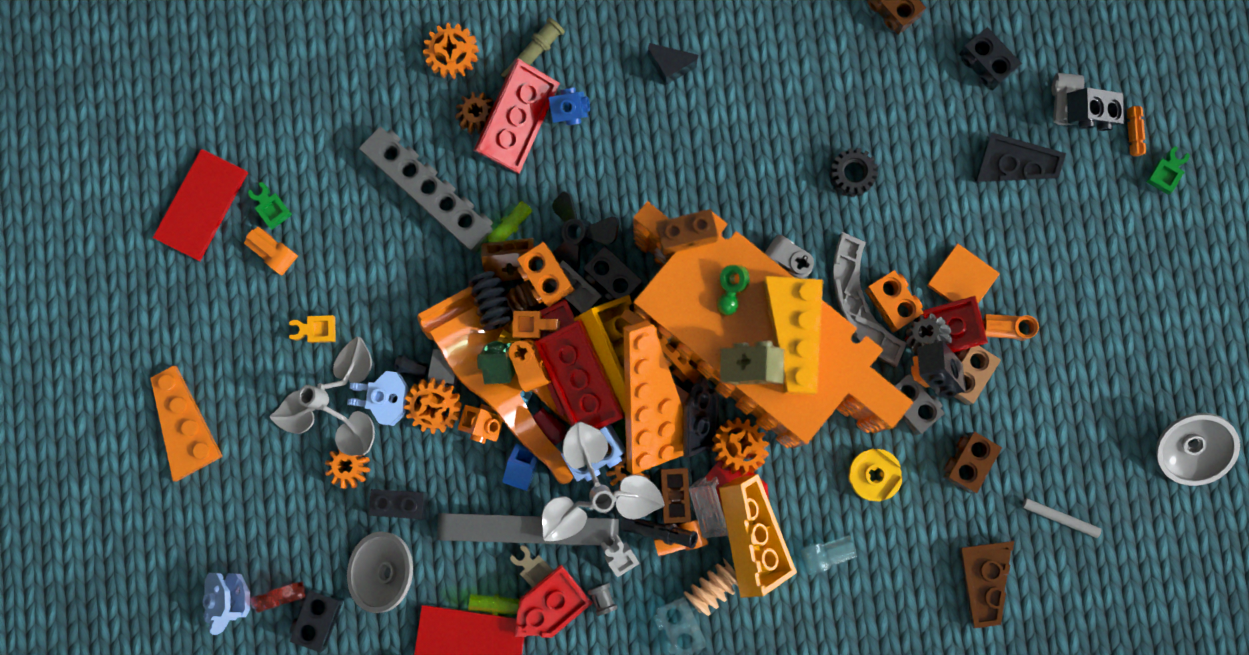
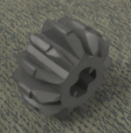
[906,313,952,355]

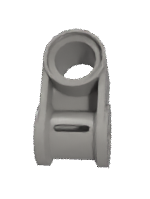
[764,234,814,278]

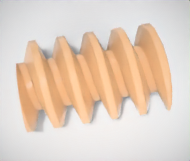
[683,558,738,616]

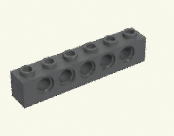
[359,126,495,255]

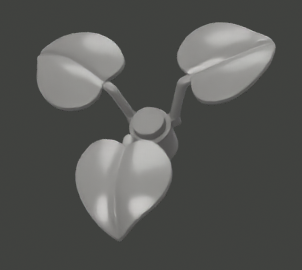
[270,336,375,456]
[542,422,664,541]

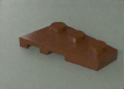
[959,541,1014,628]

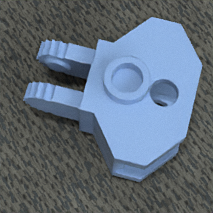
[347,371,409,426]
[203,573,250,635]

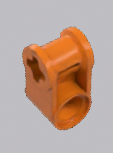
[509,339,551,392]

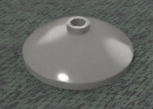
[1156,413,1240,486]
[347,532,413,613]

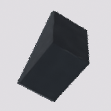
[648,43,699,85]

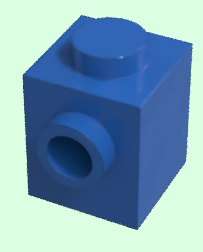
[502,444,539,491]

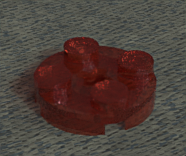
[250,581,305,613]

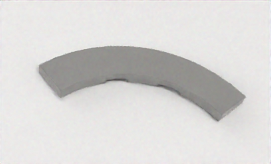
[833,232,907,367]

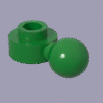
[717,265,750,315]

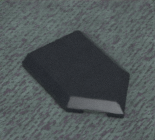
[683,374,719,458]

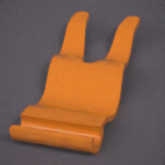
[417,287,612,484]

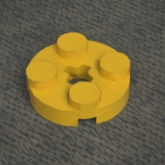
[848,449,902,501]

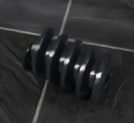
[468,271,513,331]

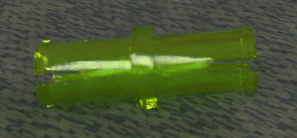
[487,201,532,243]
[468,593,519,615]

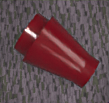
[532,408,567,446]

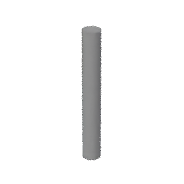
[1022,498,1101,538]

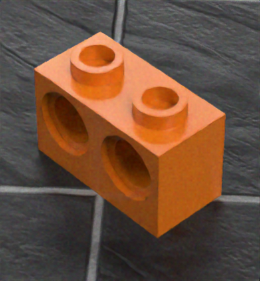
[517,242,575,307]
[864,270,924,333]

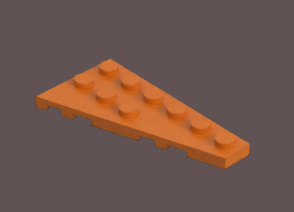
[623,321,683,475]

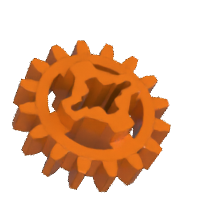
[423,23,479,79]
[404,377,462,434]
[711,418,769,476]

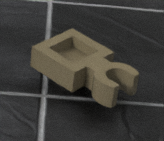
[510,545,554,587]

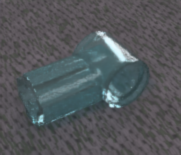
[800,535,857,575]

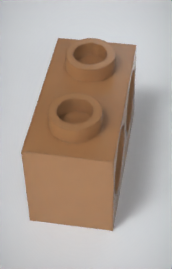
[954,346,1001,405]

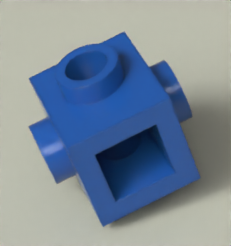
[549,88,590,126]

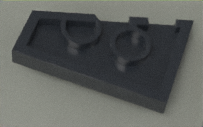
[975,132,1066,182]

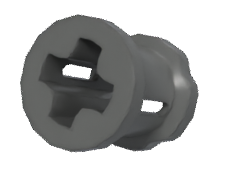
[587,583,618,616]

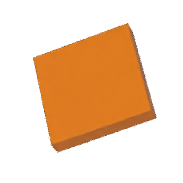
[927,244,1000,304]

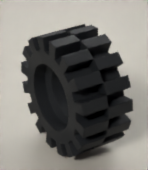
[829,148,878,197]

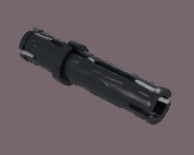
[620,516,698,549]

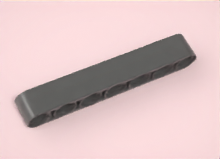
[437,513,619,546]

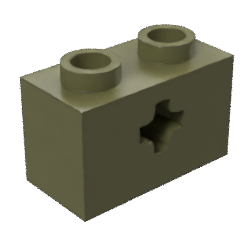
[720,341,784,385]

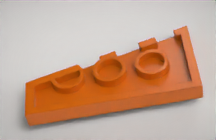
[620,309,699,384]
[151,365,223,482]

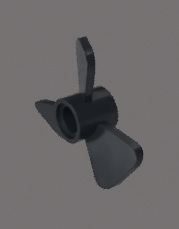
[552,191,620,272]

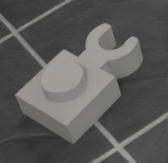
[601,534,640,578]

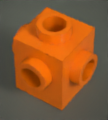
[457,404,503,444]

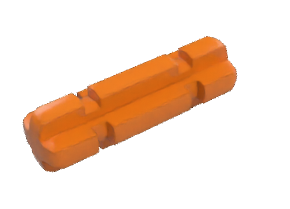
[1127,106,1146,156]

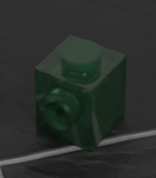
[477,341,516,384]

